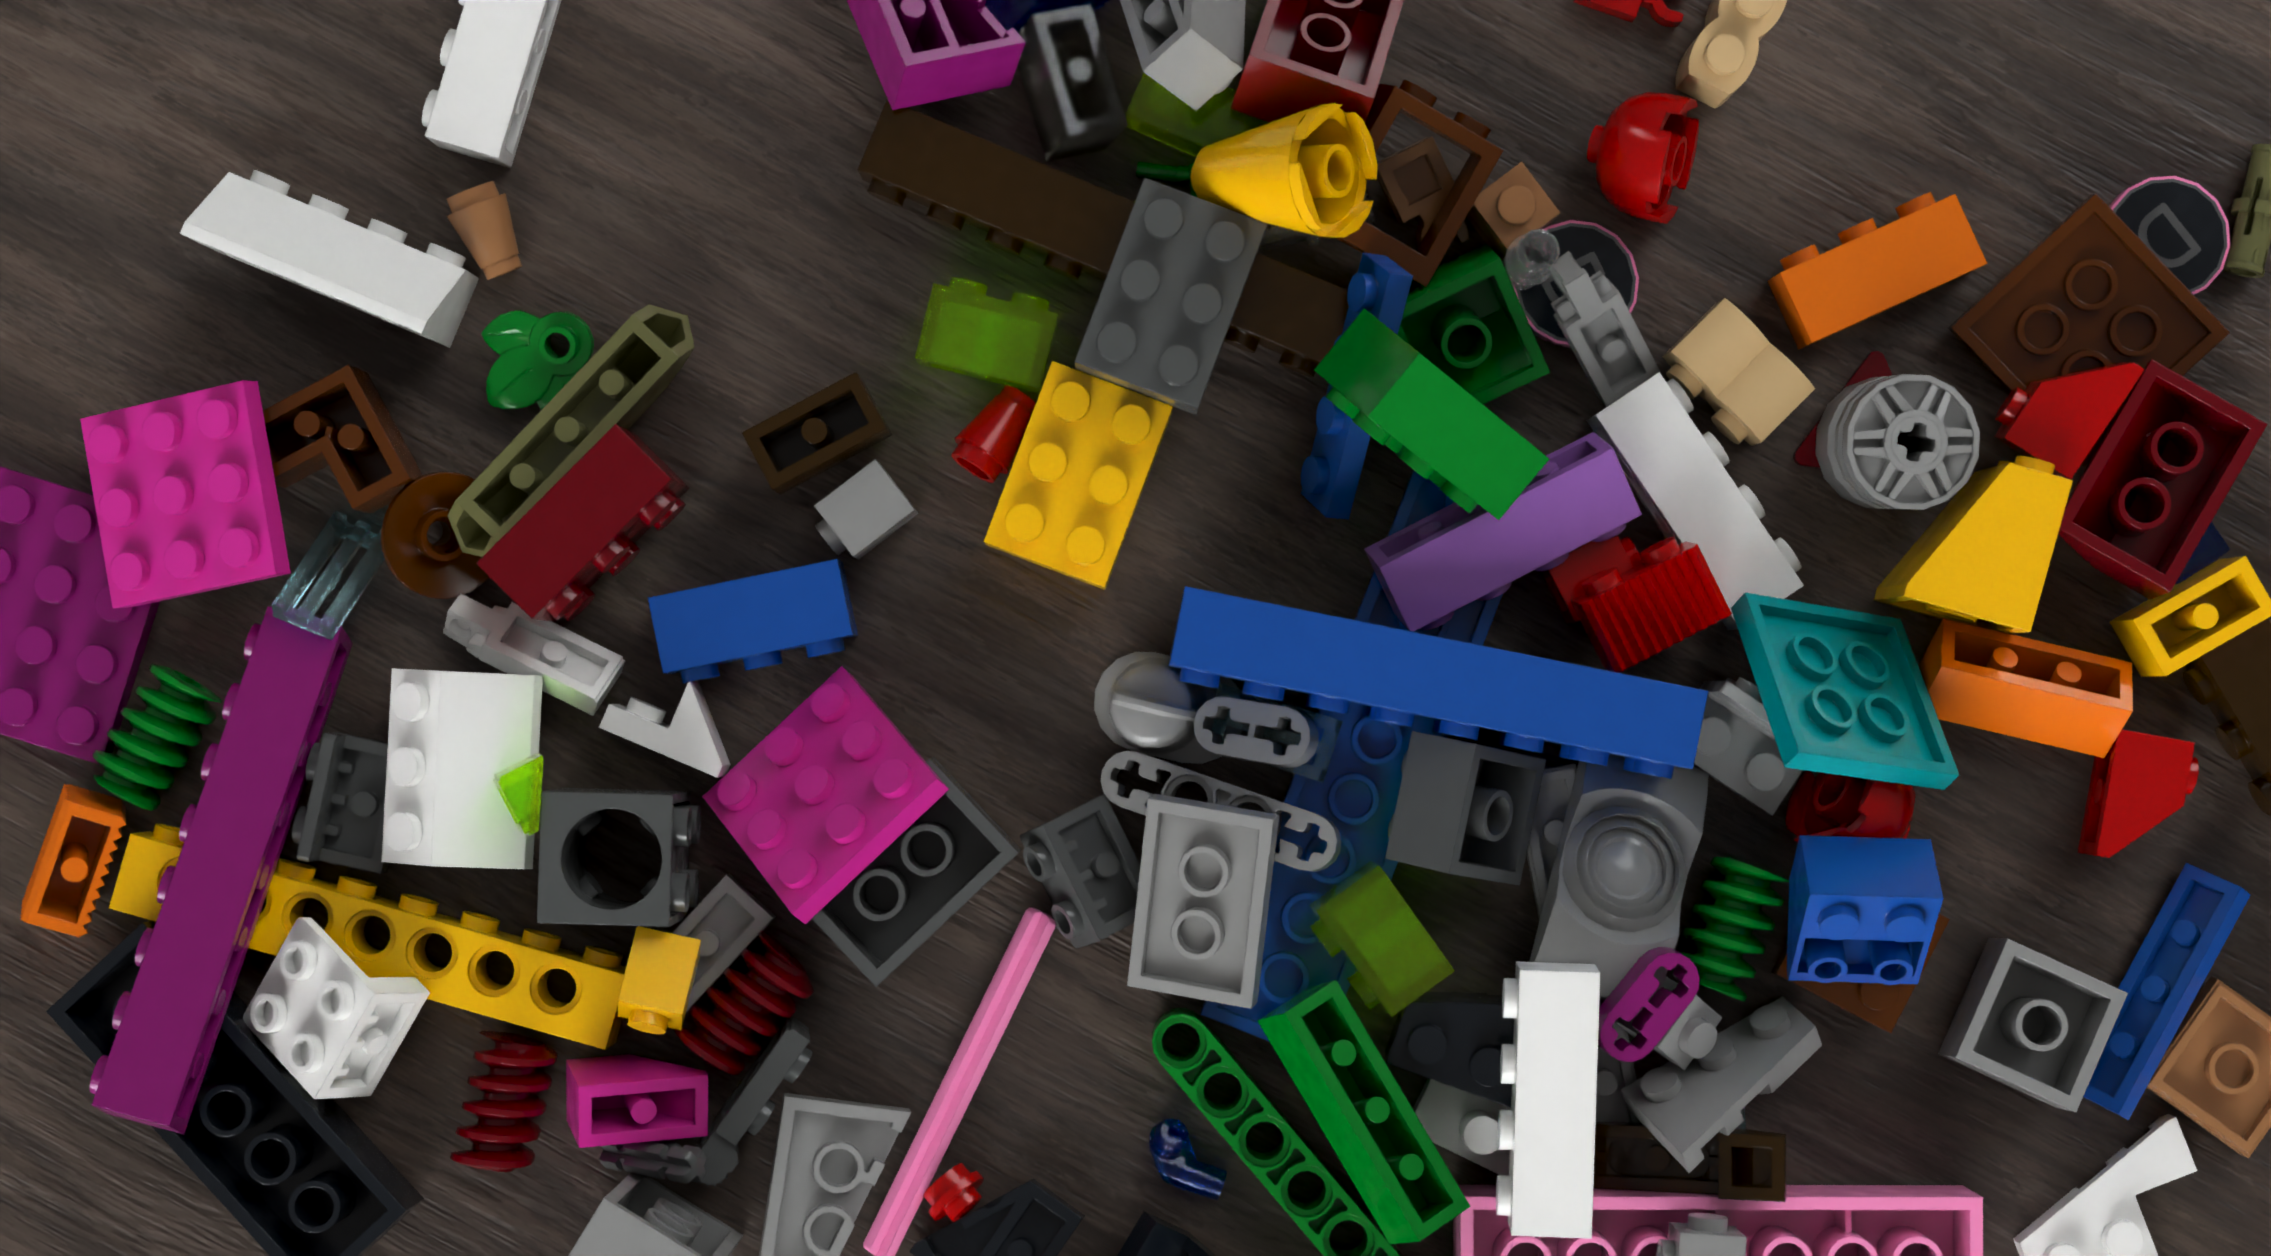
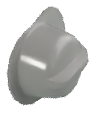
[1094,652,1244,764]

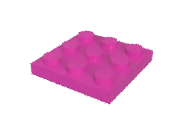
[80,380,291,609]
[702,666,949,924]

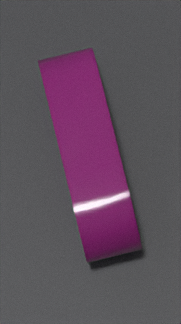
[1598,947,1700,1062]

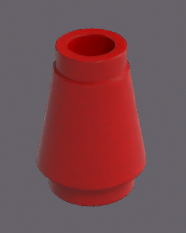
[951,385,1036,483]

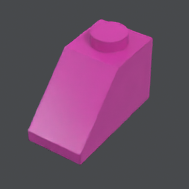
[566,1054,708,1148]

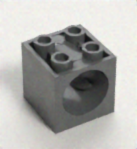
[537,788,701,927]

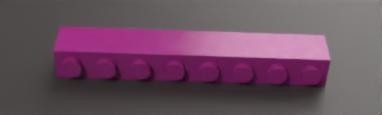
[89,606,353,1135]

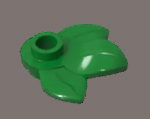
[481,310,594,410]

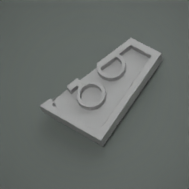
[1620,996,1822,1173]
[759,1093,912,1256]

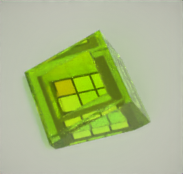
[492,753,543,836]

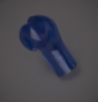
[1149,1118,1227,1201]

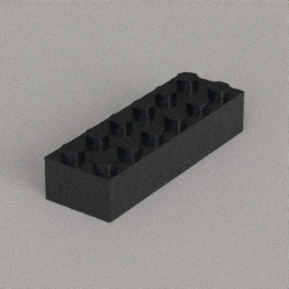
[46,921,424,1256]

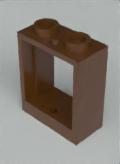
[1336,80,1504,287]

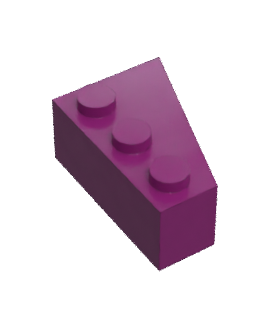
[847,0,1026,110]

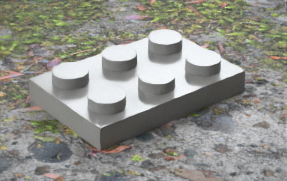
[1127,794,1279,1009]

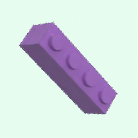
[1364,432,1642,632]

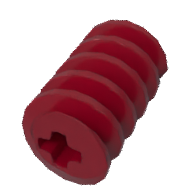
[674,931,814,1075]
[450,1031,558,1172]

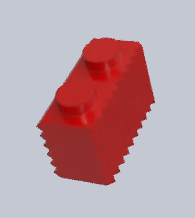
[1571,537,1732,673]

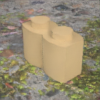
[1675,0,1787,109]
[1662,298,1815,446]

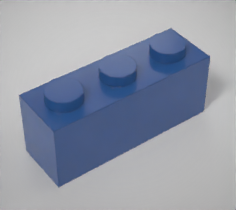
[648,559,858,684]

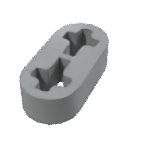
[1194,697,1319,768]

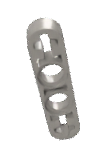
[1100,751,1342,872]

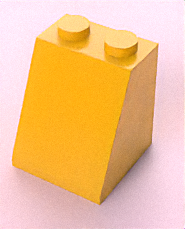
[1874,456,2073,634]

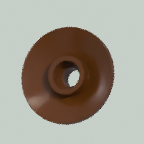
[381,471,489,599]

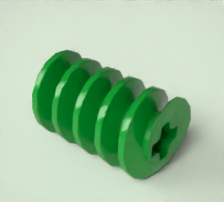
[92,664,222,811]
[1680,856,1789,1002]

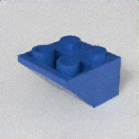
[1787,835,1944,985]

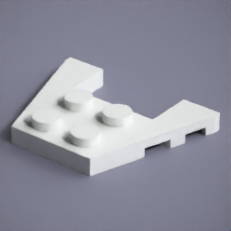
[2013,1114,2197,1256]

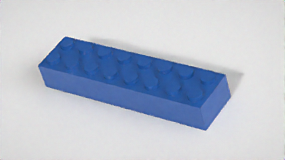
[1168,586,1708,779]

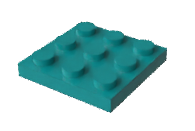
[1731,592,1959,790]

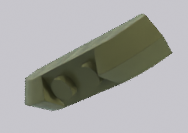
[447,304,695,557]

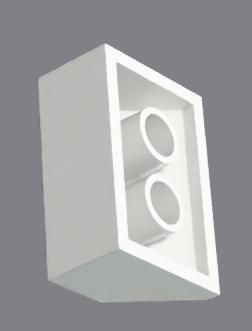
[381,668,543,869]

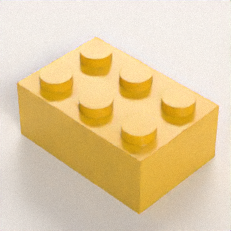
[984,361,1173,590]

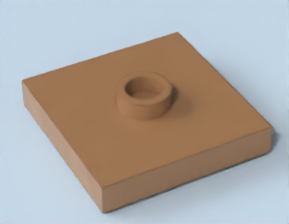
[2147,977,2271,1158]

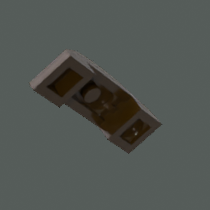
[1593,1122,1786,1202]

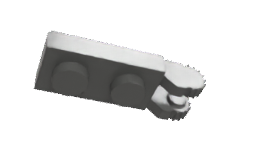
[696,1016,813,1187]

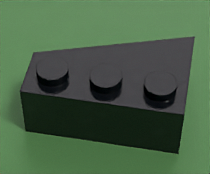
[1385,991,1604,1108]

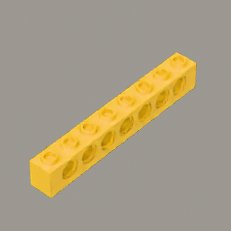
[109,823,626,1050]

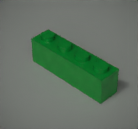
[1257,980,1471,1244]

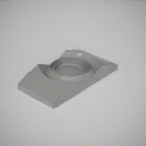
[1529,754,1709,1012]

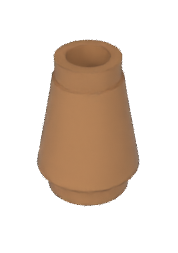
[446,181,523,280]

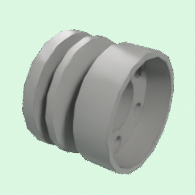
[1815,374,1980,510]

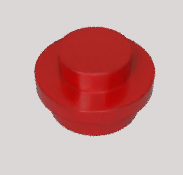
[923,1163,984,1222]

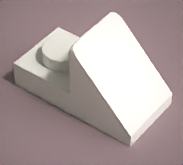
[599,681,731,778]

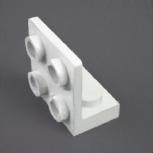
[243,917,430,1099]

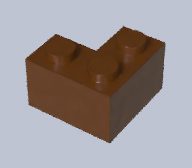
[263,364,422,514]

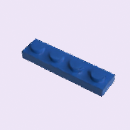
[1301,252,1413,520]
[2083,863,2251,1120]

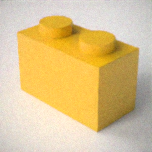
[2110,556,2271,677]

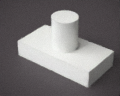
[1413,1078,1511,1176]

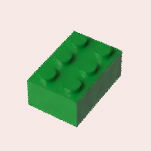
[1314,308,1549,520]

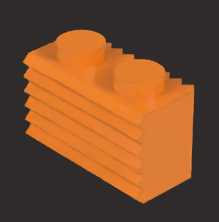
[20,784,126,937]

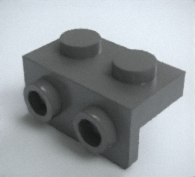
[292,732,389,874]

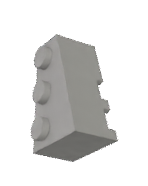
[1120,0,1246,111]

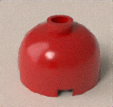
[1587,92,1699,224]
[1785,770,1916,843]

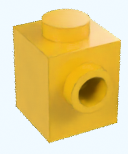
[618,926,701,1034]

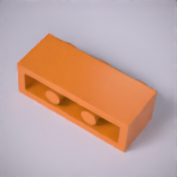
[1767,192,1987,350]
[1918,618,2133,758]

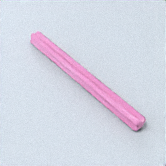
[863,907,1056,1256]

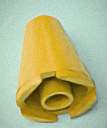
[1190,103,1378,238]

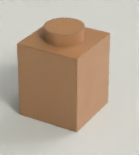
[1466,162,1560,261]

